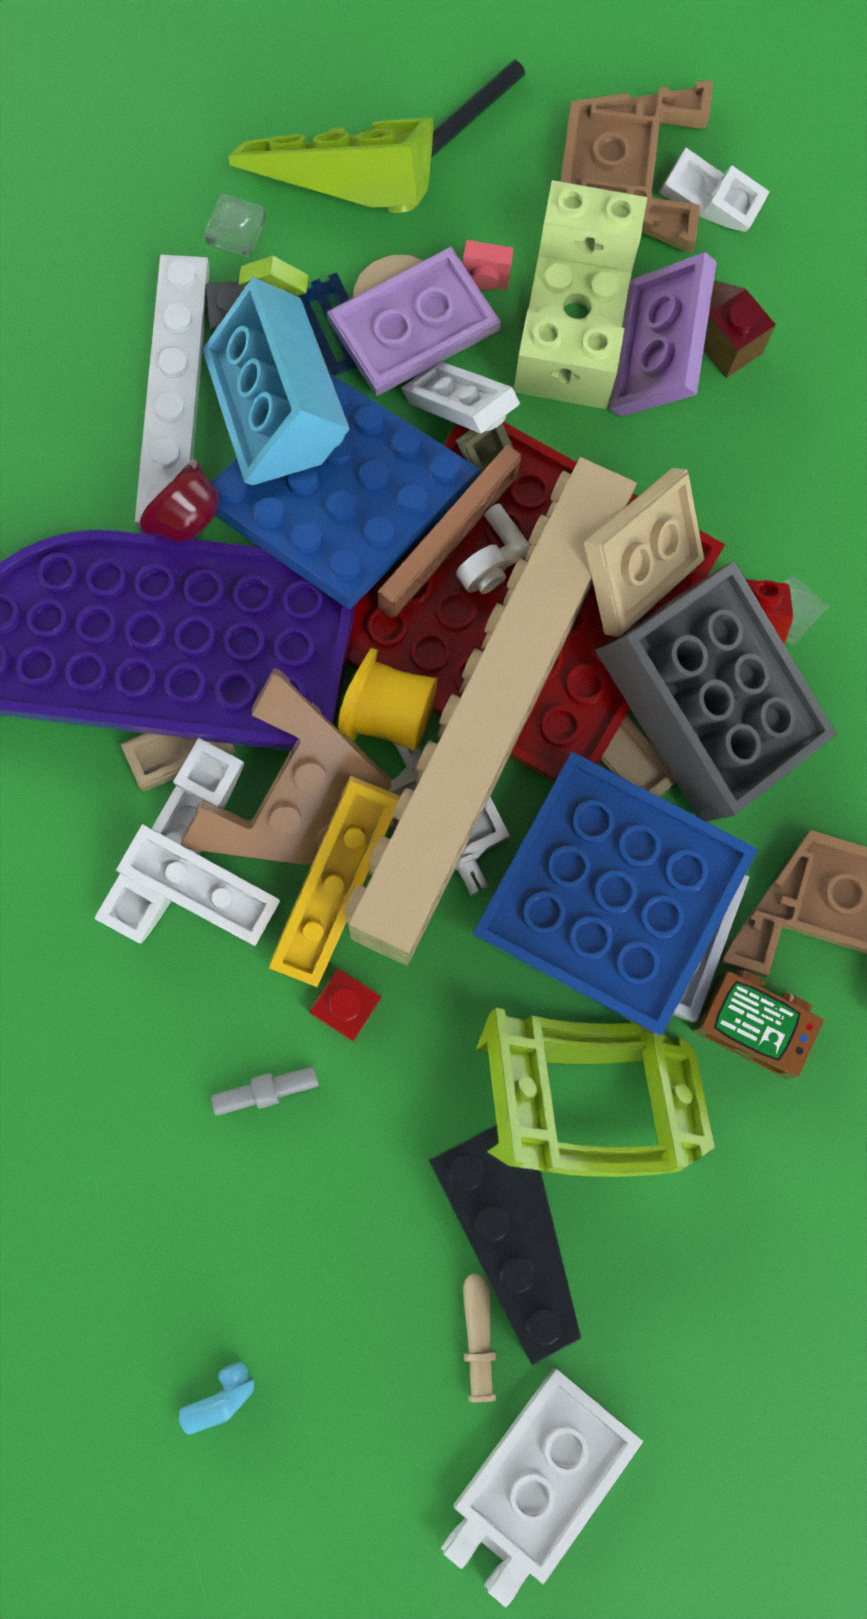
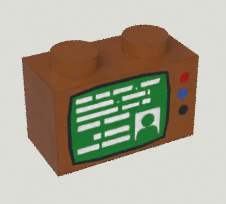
[692,969,825,1079]

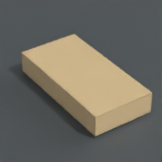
[599,715,676,797]
[121,733,236,792]

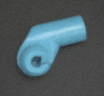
[179,1362,254,1435]

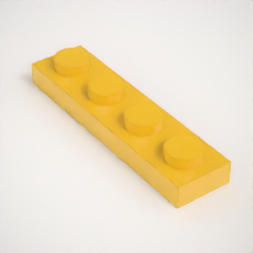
[269,776,400,987]

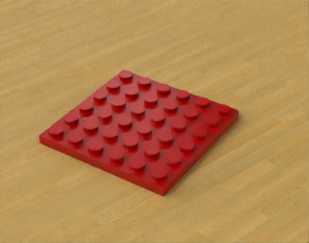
[346,421,726,783]

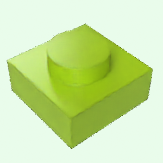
[239,256,309,296]

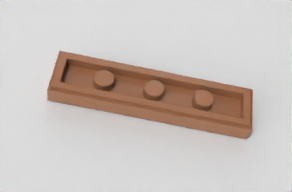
[378,444,521,619]

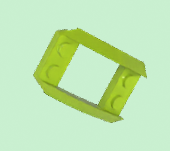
[475,1008,715,1177]

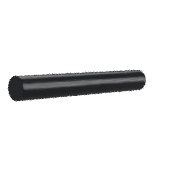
[431,60,525,158]

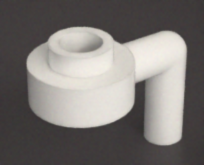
[456,504,530,594]

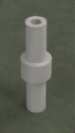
[211,1066,319,1116]

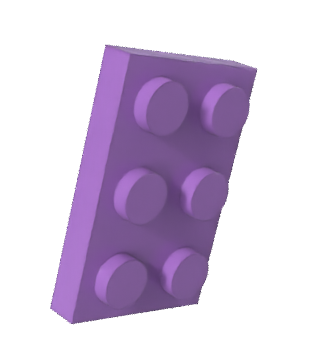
[609,252,717,417]

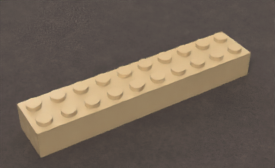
[344,457,637,967]

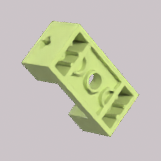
[513,180,648,409]

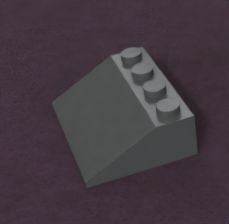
[595,561,837,821]

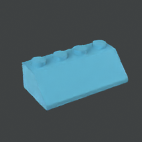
[202,277,350,485]

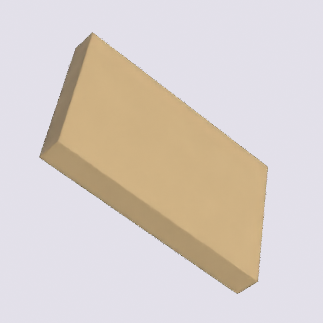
[584,468,704,637]

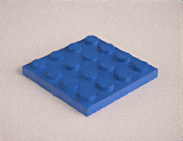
[211,374,480,610]
[473,752,758,1037]

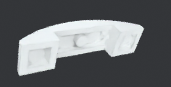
[94,738,245,944]

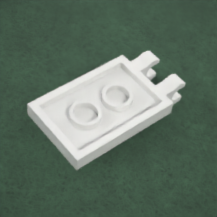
[441,1367,643,1608]

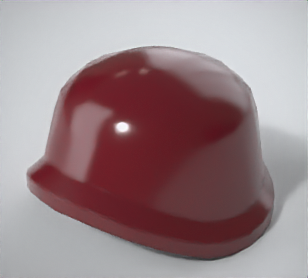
[140,459,219,543]

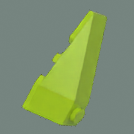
[228,118,433,213]

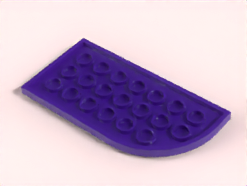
[0,530,357,751]

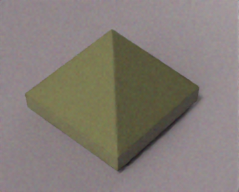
[456,424,514,475]

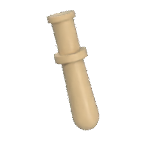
[463,1274,496,1402]

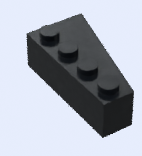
[428,1124,581,1365]

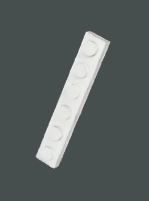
[135,255,210,530]

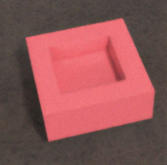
[463,240,514,290]

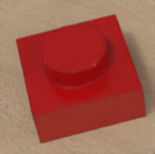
[309,969,382,1042]

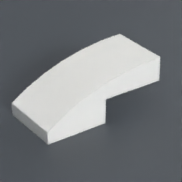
[658,148,770,232]

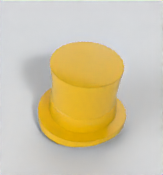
[338,648,437,752]

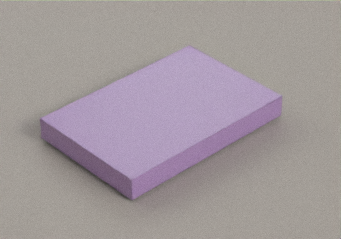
[327,247,501,397]

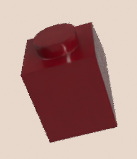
[703,280,776,378]

